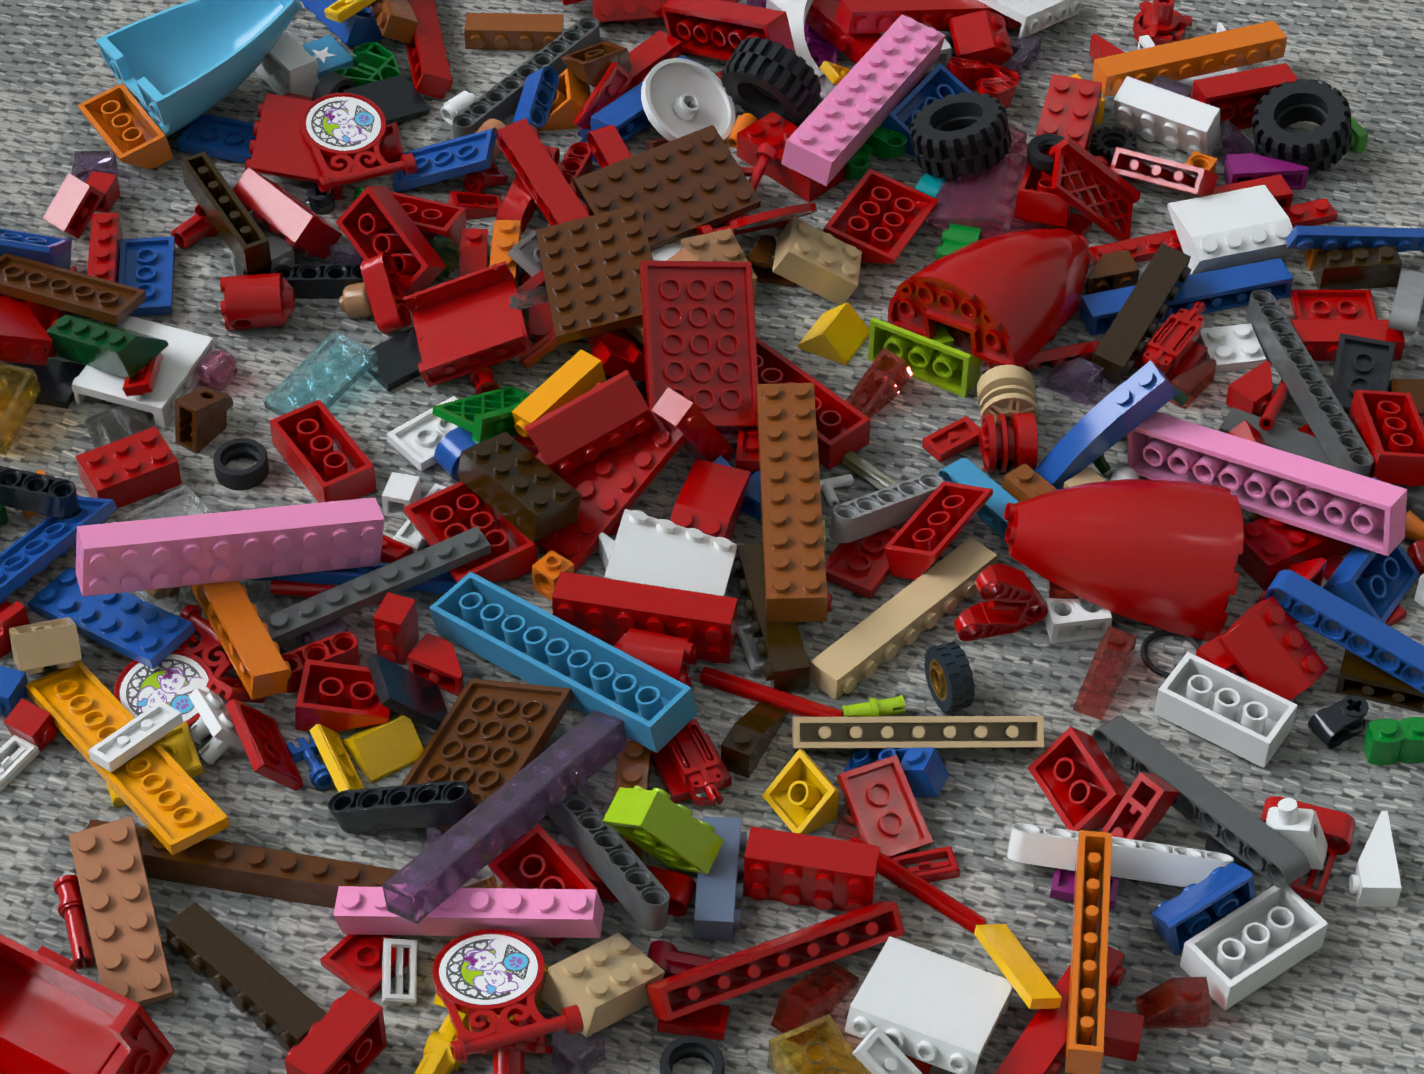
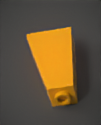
[512,349,607,439]

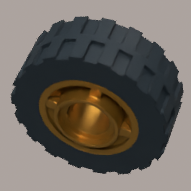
[924,641,975,713]

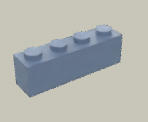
[694,816,747,941]

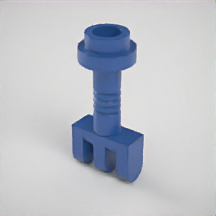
[286,734,333,789]

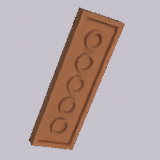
[68,816,175,1006]

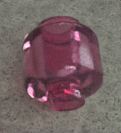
[196,349,238,390]

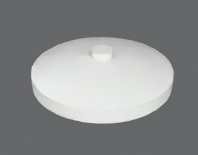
[641,58,735,141]

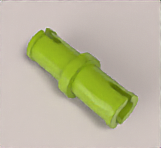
[842,695,906,717]

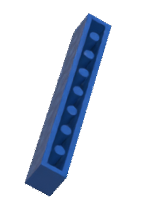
[1079,258,1293,336]

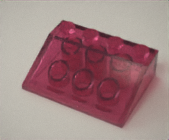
[927,151,1029,239]

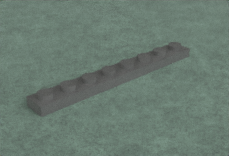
[261,526,492,645]

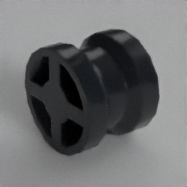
[308,184,336,215]

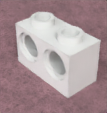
[1043,595,1112,643]

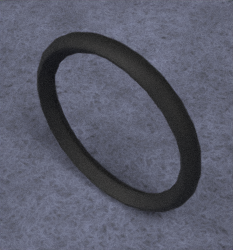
[1140,630,1200,678]

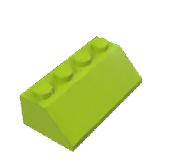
[868,317,982,398]

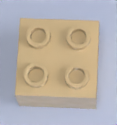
[8,617,82,674]

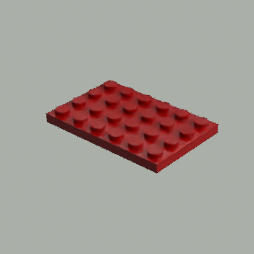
[640,261,759,428]
[534,382,685,572]

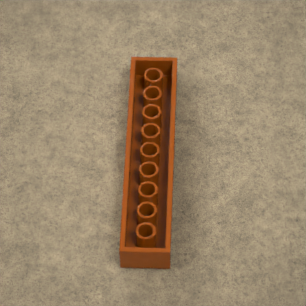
[757,383,827,622]

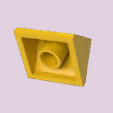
[798,302,870,366]
[342,714,424,784]
[762,749,839,835]

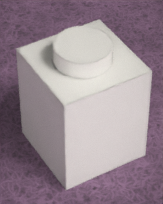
[382,472,421,519]

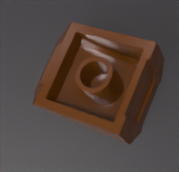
[561,41,632,88]

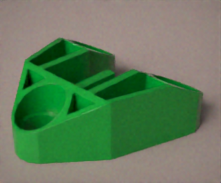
[331,42,401,93]
[845,126,907,180]

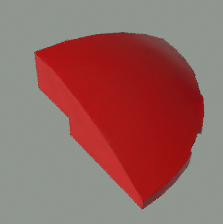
[589,328,646,381]

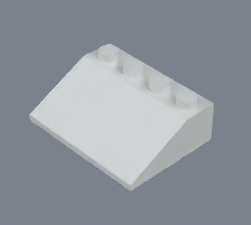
[1167,185,1293,274]
[604,509,737,596]

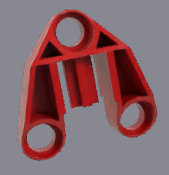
[946,57,1020,109]
[954,563,1048,642]

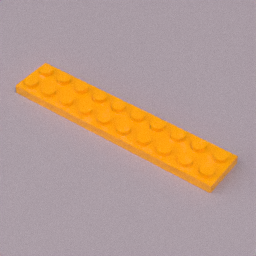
[25,660,230,855]

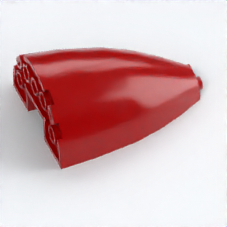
[888,228,1091,367]
[1004,479,1244,642]

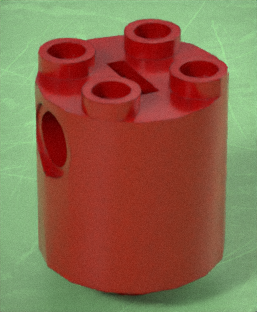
[220,273,295,330]
[614,628,698,687]

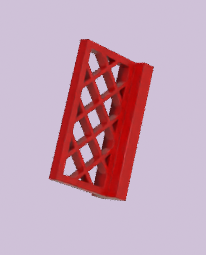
[1049,136,1141,241]

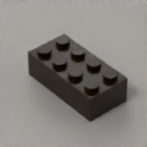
[458,432,582,542]

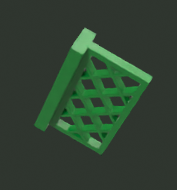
[432,385,531,444]

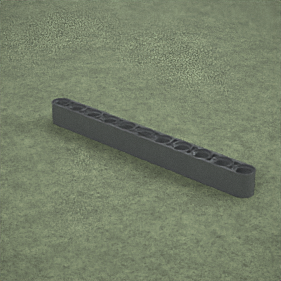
[1246,290,1374,477]

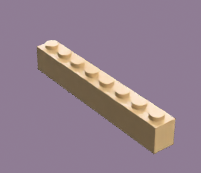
[810,537,997,700]
[792,716,1044,749]

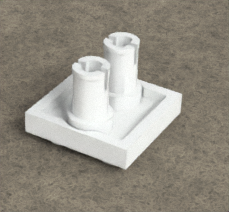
[189,688,245,765]

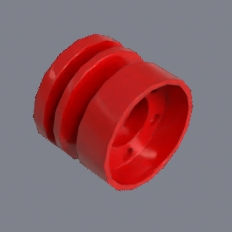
[979,413,1038,473]

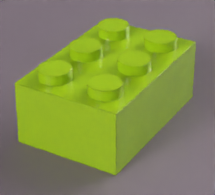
[603,786,724,874]

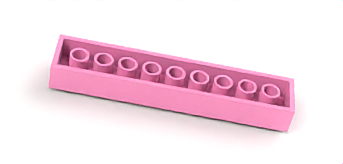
[781,15,945,186]
[1127,412,1407,556]
[75,497,385,597]

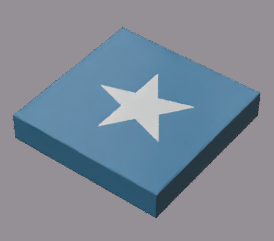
[302,35,355,80]

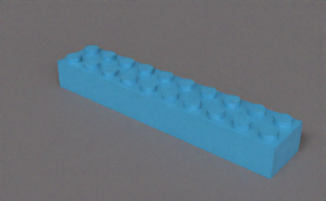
[429,572,698,753]

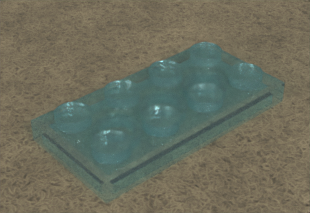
[263,331,378,416]

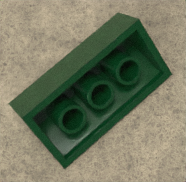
[46,315,169,379]

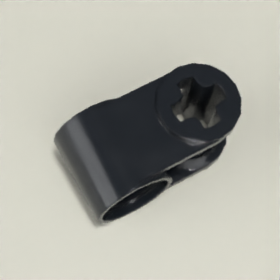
[1308,695,1369,749]

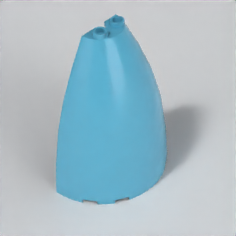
[96,0,302,137]

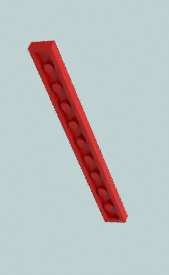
[1088,198,1337,266]

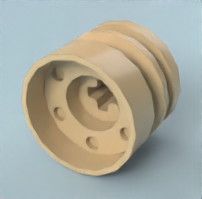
[977,365,1039,426]

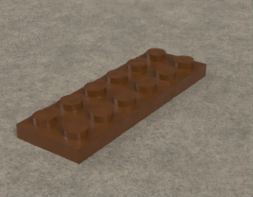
[0,253,146,325]

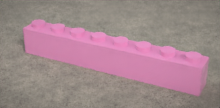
[333,886,604,938]

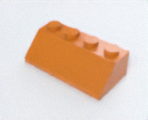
[78,83,174,170]

